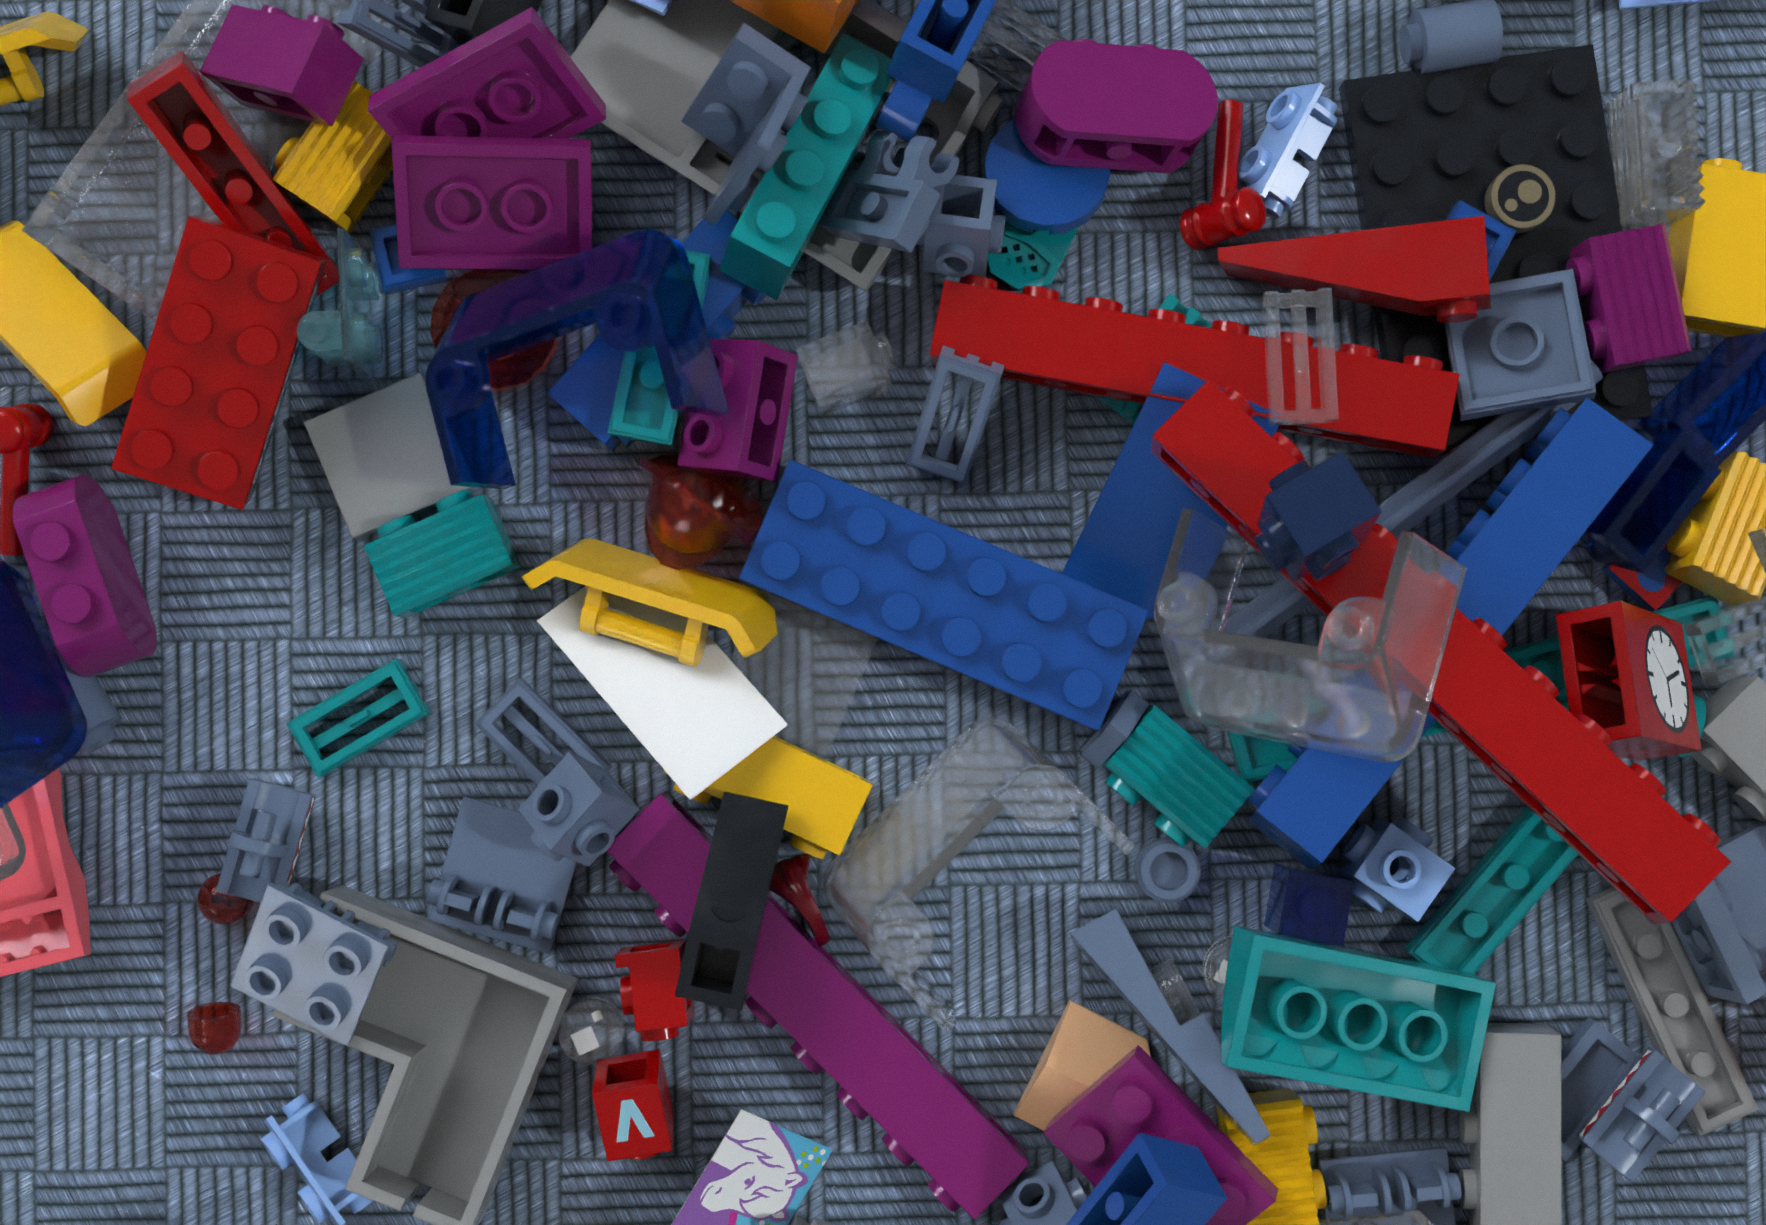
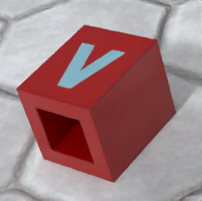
[592,1049,674,1162]

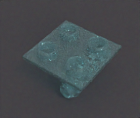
[297,228,383,381]

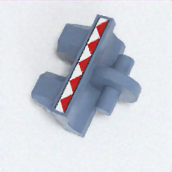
[216,778,316,903]
[1576,1046,1706,1182]

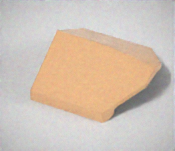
[1013,1000,1151,1131]

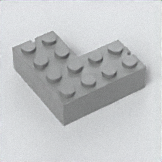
[272,885,578,1225]

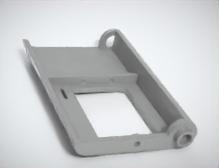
[570,0,1004,292]

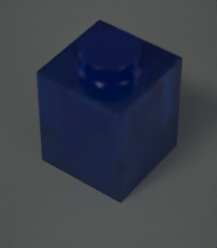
[1264,863,1354,946]

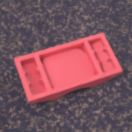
[0,705,91,977]

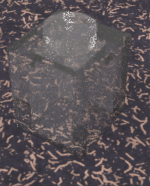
[795,320,898,417]

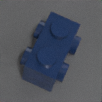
[1254,451,1382,583]

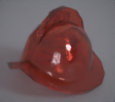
[637,455,762,570]

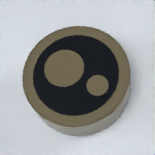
[1485,164,1555,233]

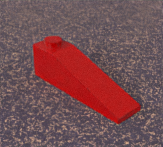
[127,50,344,297]
[1217,216,1491,323]

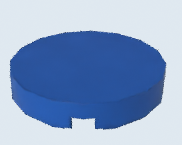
[983,119,1111,235]

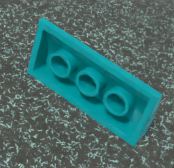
[1221,925,1496,1112]

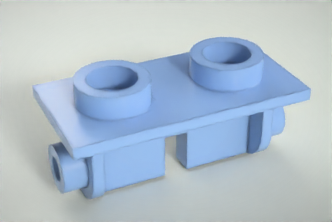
[1237,83,1337,219]
[260,1093,373,1225]

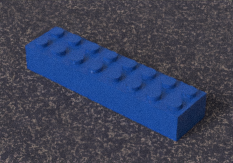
[1247,397,1654,869]

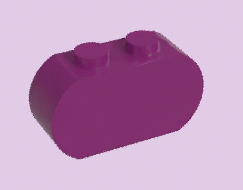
[1015,39,1218,173]
[13,475,157,678]

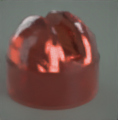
[197,873,254,924]
[187,1002,242,1055]

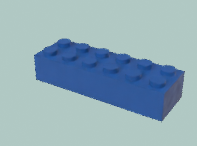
[739,459,1149,731]

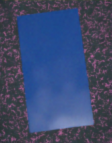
[1062,362,1283,629]

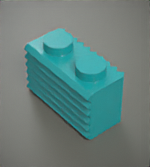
[364,489,522,618]
[1102,705,1254,849]

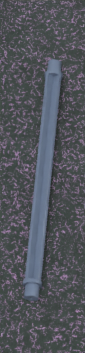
[1170,359,1603,690]

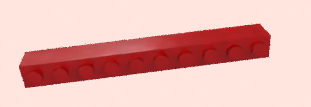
[1151,379,1731,924]

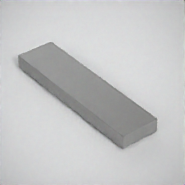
[1585,886,1759,1136]

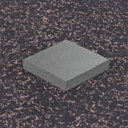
[304,373,474,540]

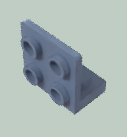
[681,22,811,226]
[1671,825,1766,1005]

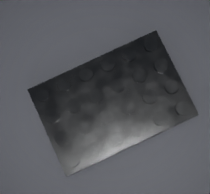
[1339,44,1653,455]

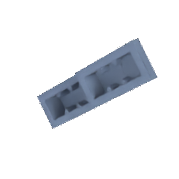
[1070,909,1271,1146]

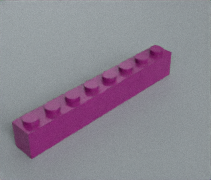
[607,791,1030,1220]

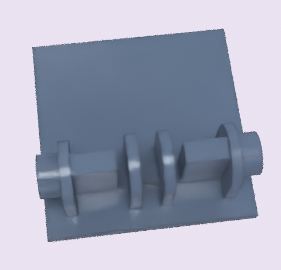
[426,796,577,954]
[230,882,399,1046]
[1318,1146,1462,1225]

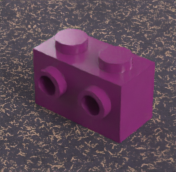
[677,338,798,482]

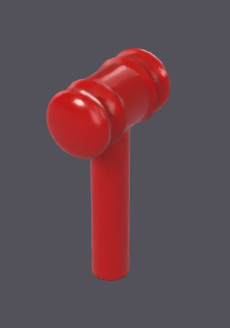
[1180,100,1266,251]
[0,403,54,556]

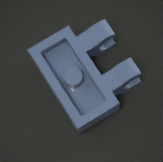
[819,130,959,253]

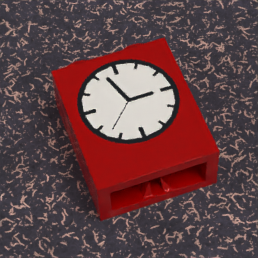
[1556,601,1702,761]

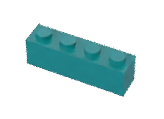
[719,33,894,300]

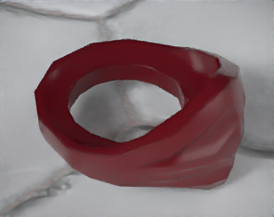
[770,854,831,947]

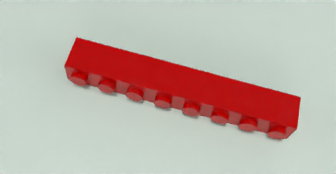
[929,274,1460,459]

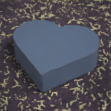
[1079,689,1149,768]

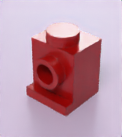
[614,940,694,1041]

